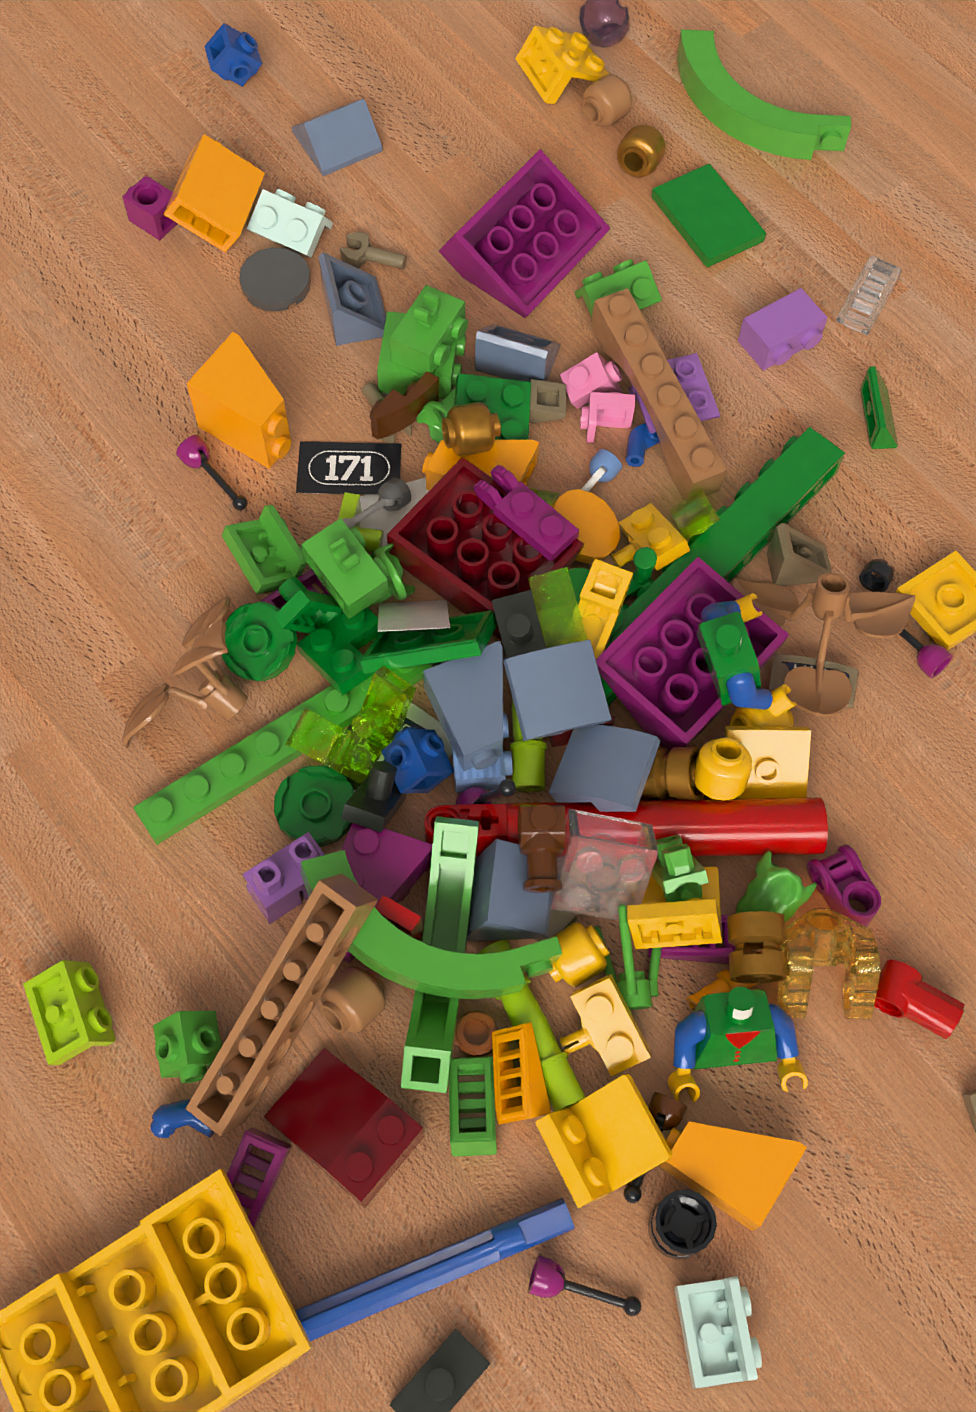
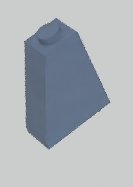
[423,641,503,771]

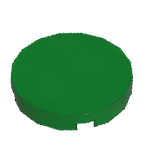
[221,602,297,682]
[274,765,354,847]

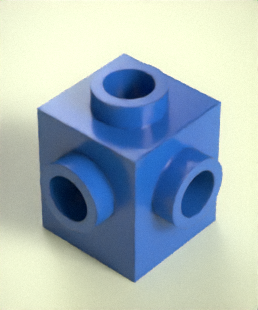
[204,23,262,86]
[381,727,455,794]

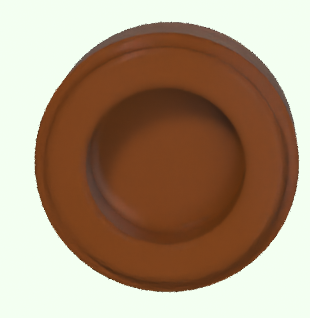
[455,1010,498,1057]

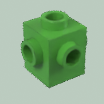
[153,1011,223,1083]

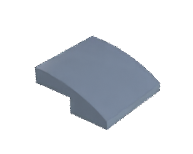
[503,640,611,741]
[549,725,661,812]

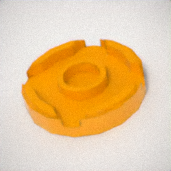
[551,489,620,564]

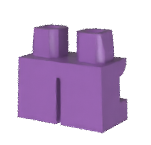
[243,832,325,924]

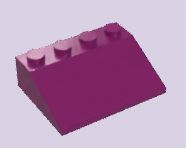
[439,149,611,318]
[596,557,789,752]

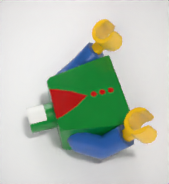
[697,593,797,716]
[668,986,808,1102]

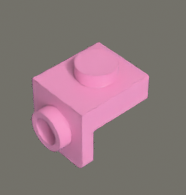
[560,352,623,409]
[580,392,635,443]

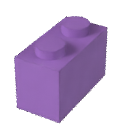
[738,288,828,371]

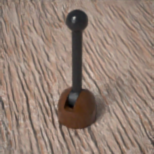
[623,1092,687,1203]

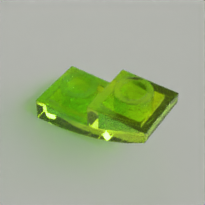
[670,489,720,540]
[528,567,588,648]
[285,709,383,784]

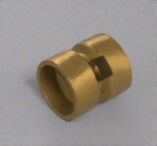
[640,747,704,800]
[727,911,788,983]

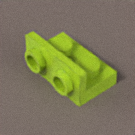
[23,960,116,1065]

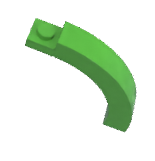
[677,29,851,160]
[401,816,479,1093]
[300,850,563,999]

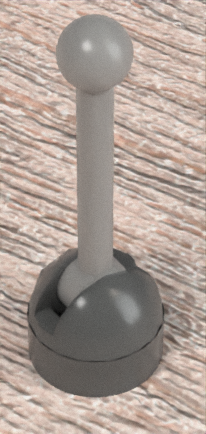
[342,478,411,528]

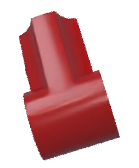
[868,959,965,1039]

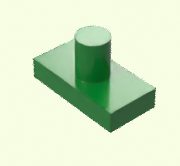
[273,577,343,634]

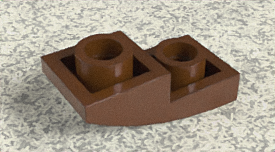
[370,371,439,440]

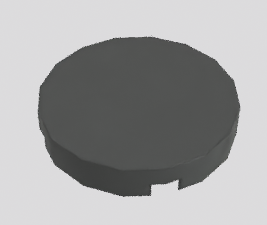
[239,247,311,311]

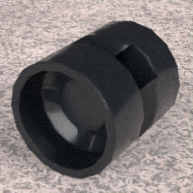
[648,1190,717,1260]

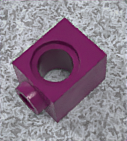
[122,175,178,241]

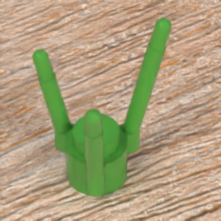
[594,904,662,1010]

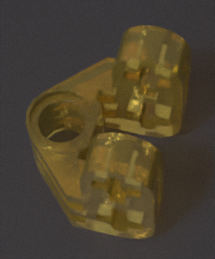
[778,908,880,1019]

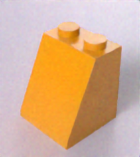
[186,332,292,469]

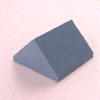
[291,99,382,176]
[318,252,386,346]
[475,324,561,382]
[467,839,553,941]

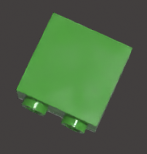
[377,311,466,401]

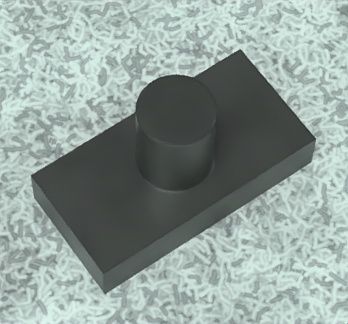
[492,590,546,659]
[341,761,407,833]
[389,1329,491,1412]

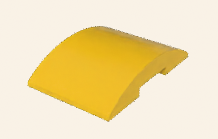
[0,1169,313,1412]

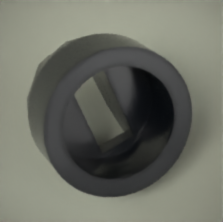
[859,559,894,592]

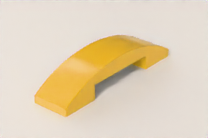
[562,559,633,659]

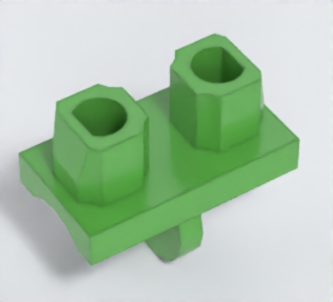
[649,835,709,902]

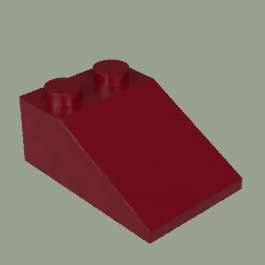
[263,1048,425,1208]

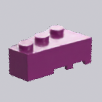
[341,823,433,963]

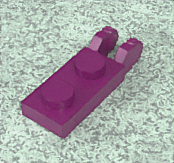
[473,465,579,561]

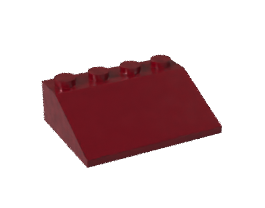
[387,457,584,641]

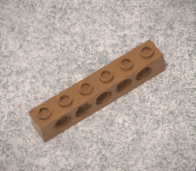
[185,874,378,1137]

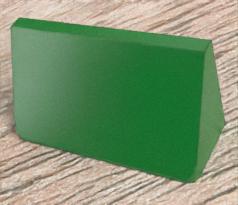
[860,366,898,449]

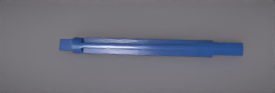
[295,1198,575,1341]

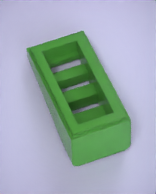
[449,1056,497,1157]

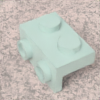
[247,189,333,258]
[674,1276,762,1389]

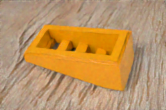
[492,1022,552,1125]

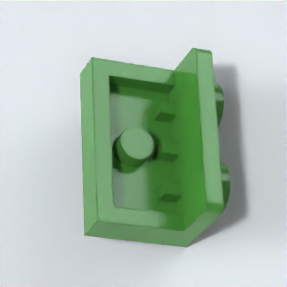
[574,259,662,318]
[221,505,307,595]

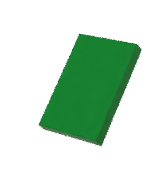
[651,163,766,268]
[360,610,498,674]

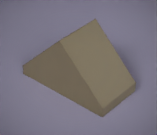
[767,523,832,586]

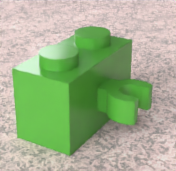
[389,285,468,375]
[301,518,390,619]

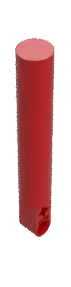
[424,797,828,859]

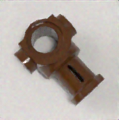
[518,804,565,893]

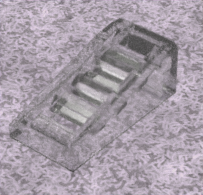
[836,256,902,336]

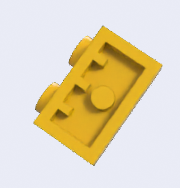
[515,26,609,105]
[627,866,723,949]
[535,1074,672,1208]

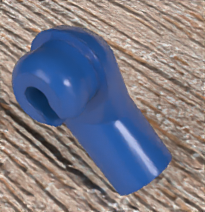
[626,423,660,467]
[150,1099,215,1139]

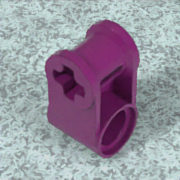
[807,844,881,931]

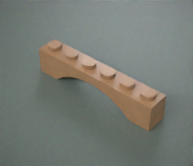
[590,288,727,504]

